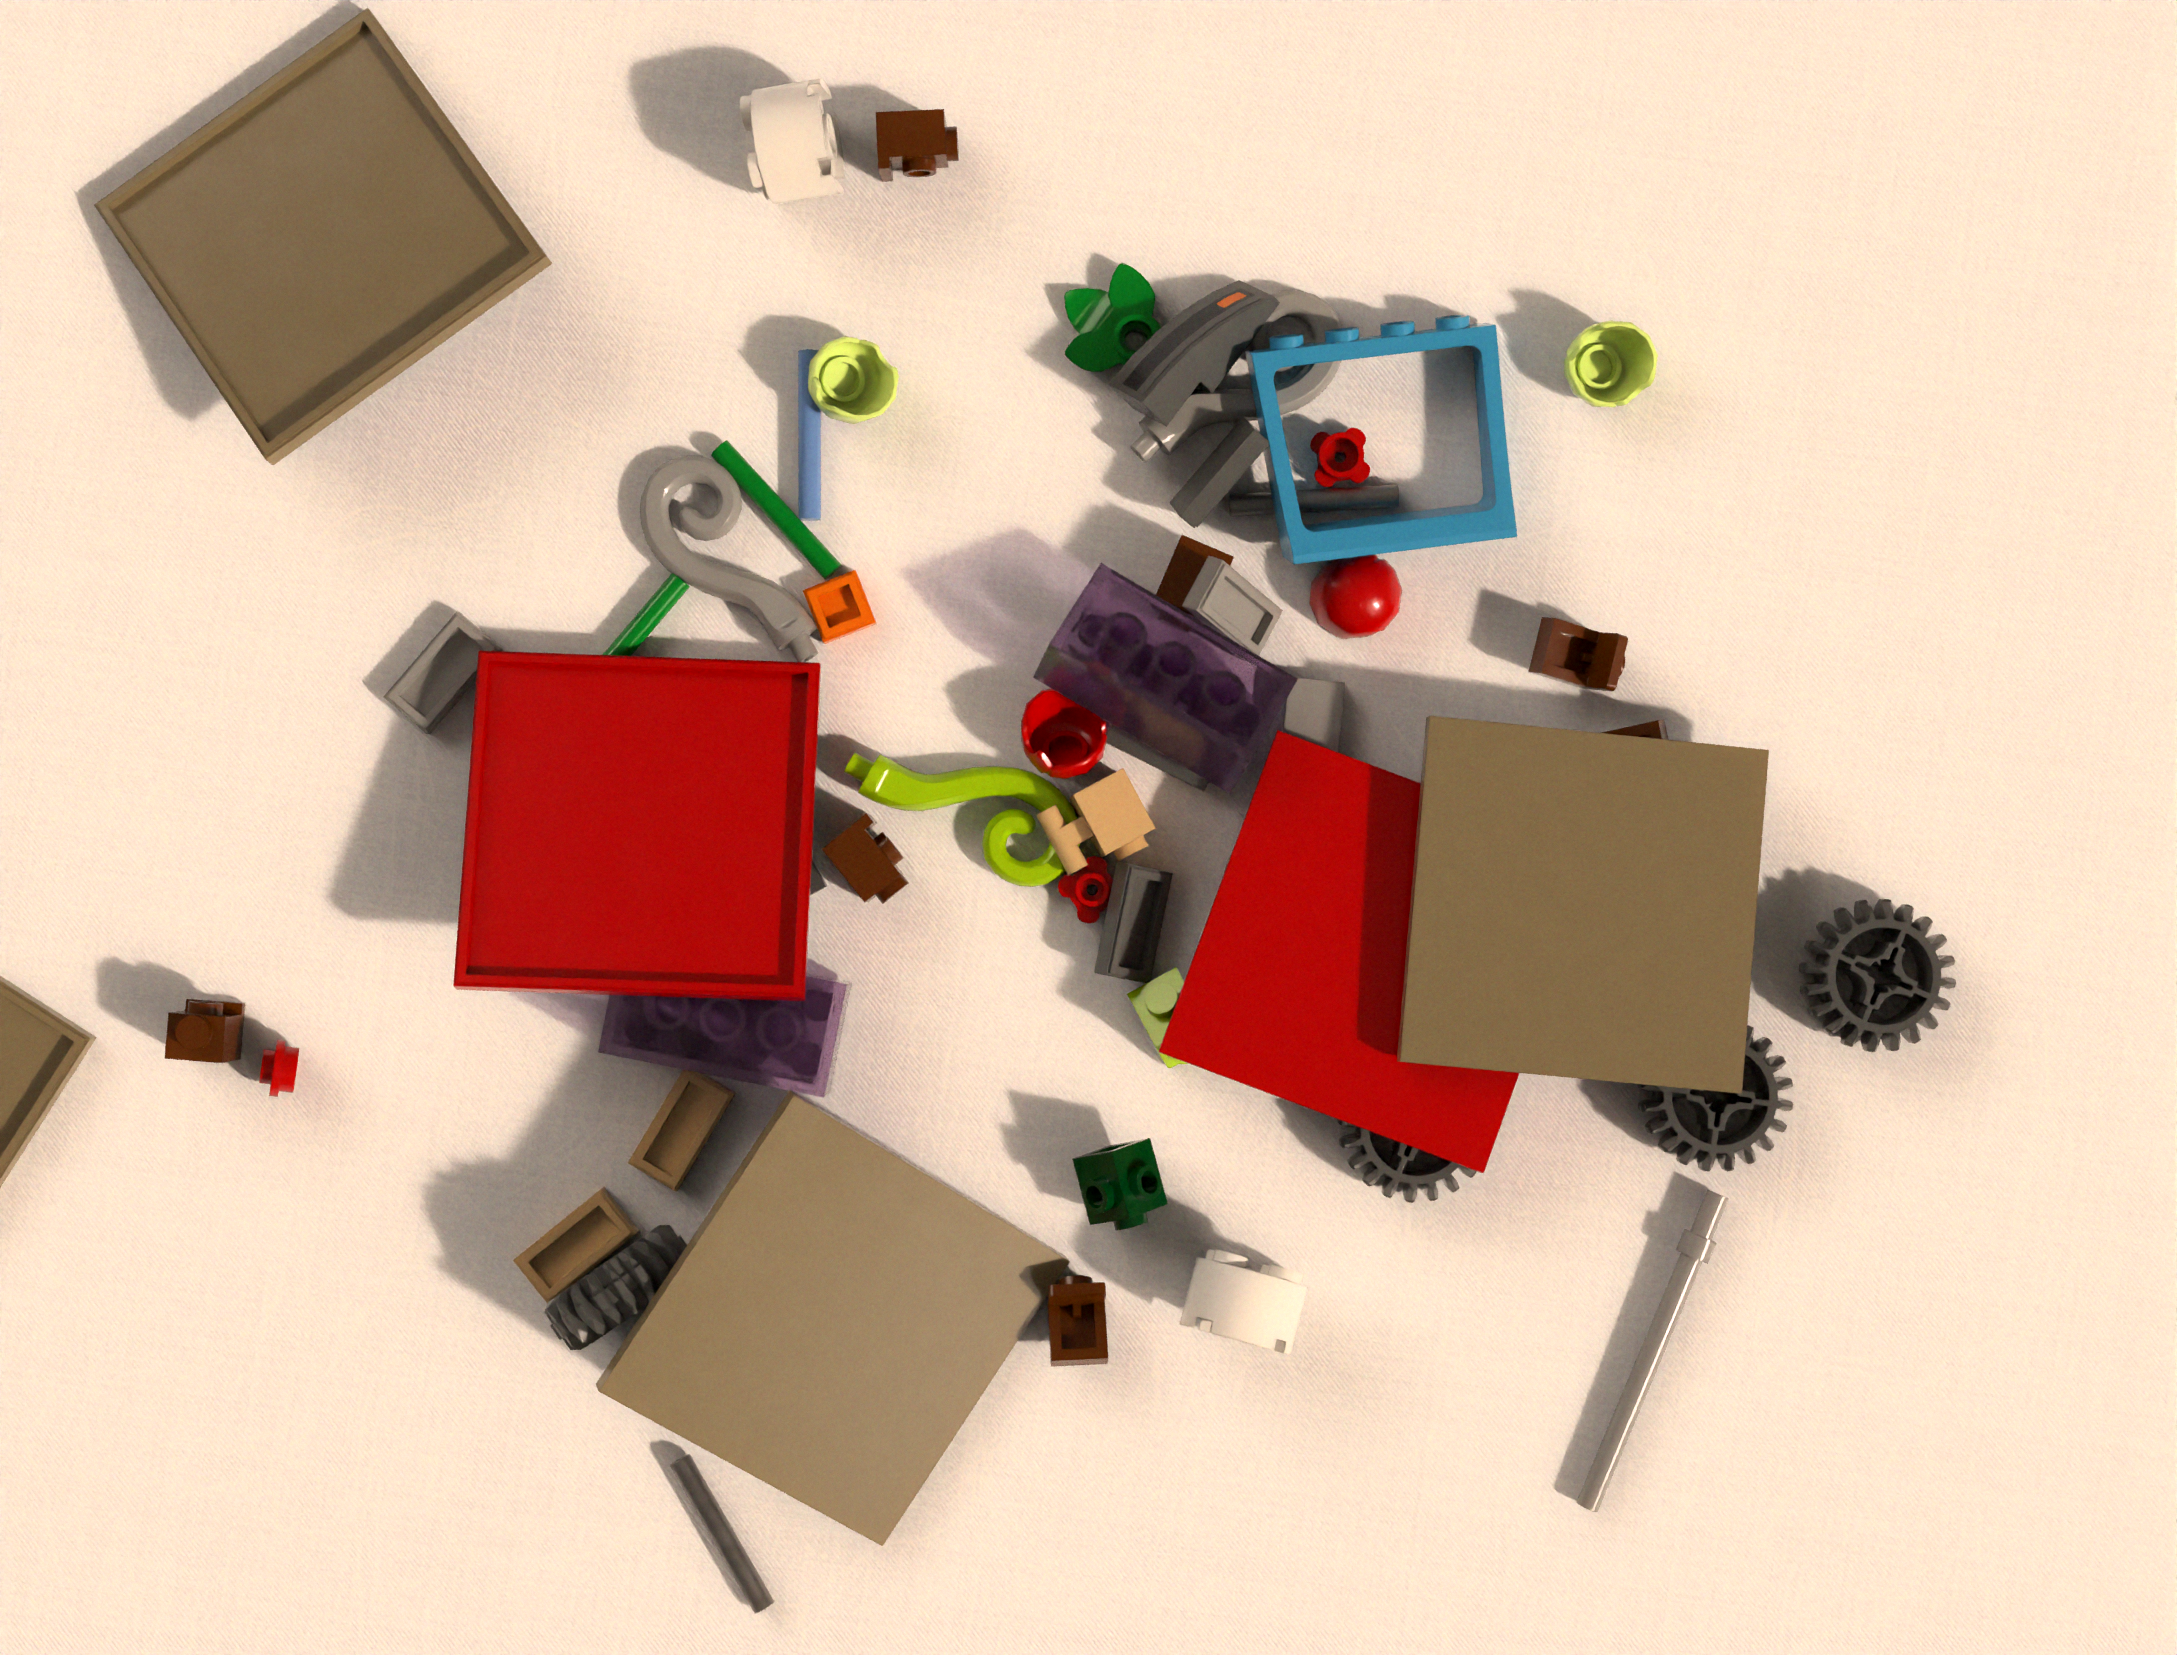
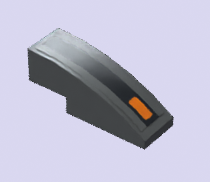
[1108,280,1280,427]

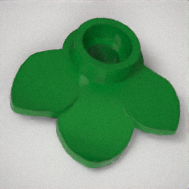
[1064,263,1161,372]

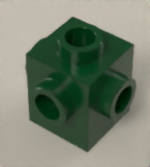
[1072,1138,1168,1230]

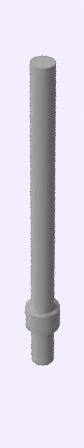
[1576,1190,1729,1512]

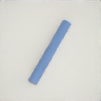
[798,349,821,521]

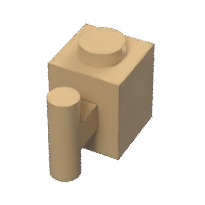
[1036,768,1156,875]

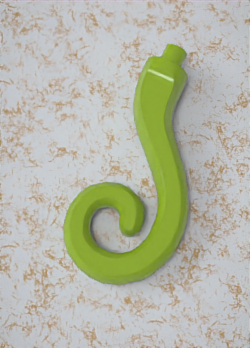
[844,753,1080,887]

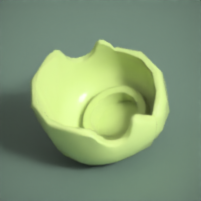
[1564,320,1658,407]
[808,336,899,424]

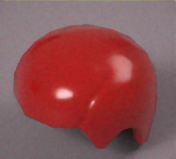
[1309,555,1402,639]
[1021,686,1107,779]

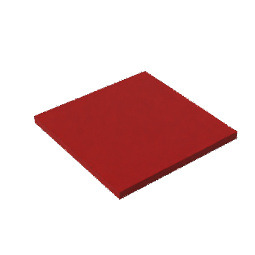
[453,651,821,1001]
[1158,730,1519,1173]

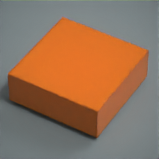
[803,570,877,644]

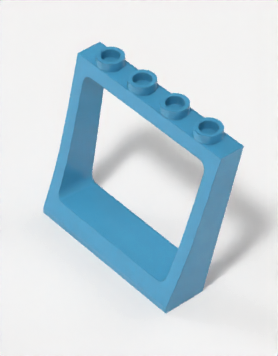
[1245,315,1517,564]

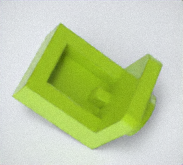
[1127,967,1188,1068]

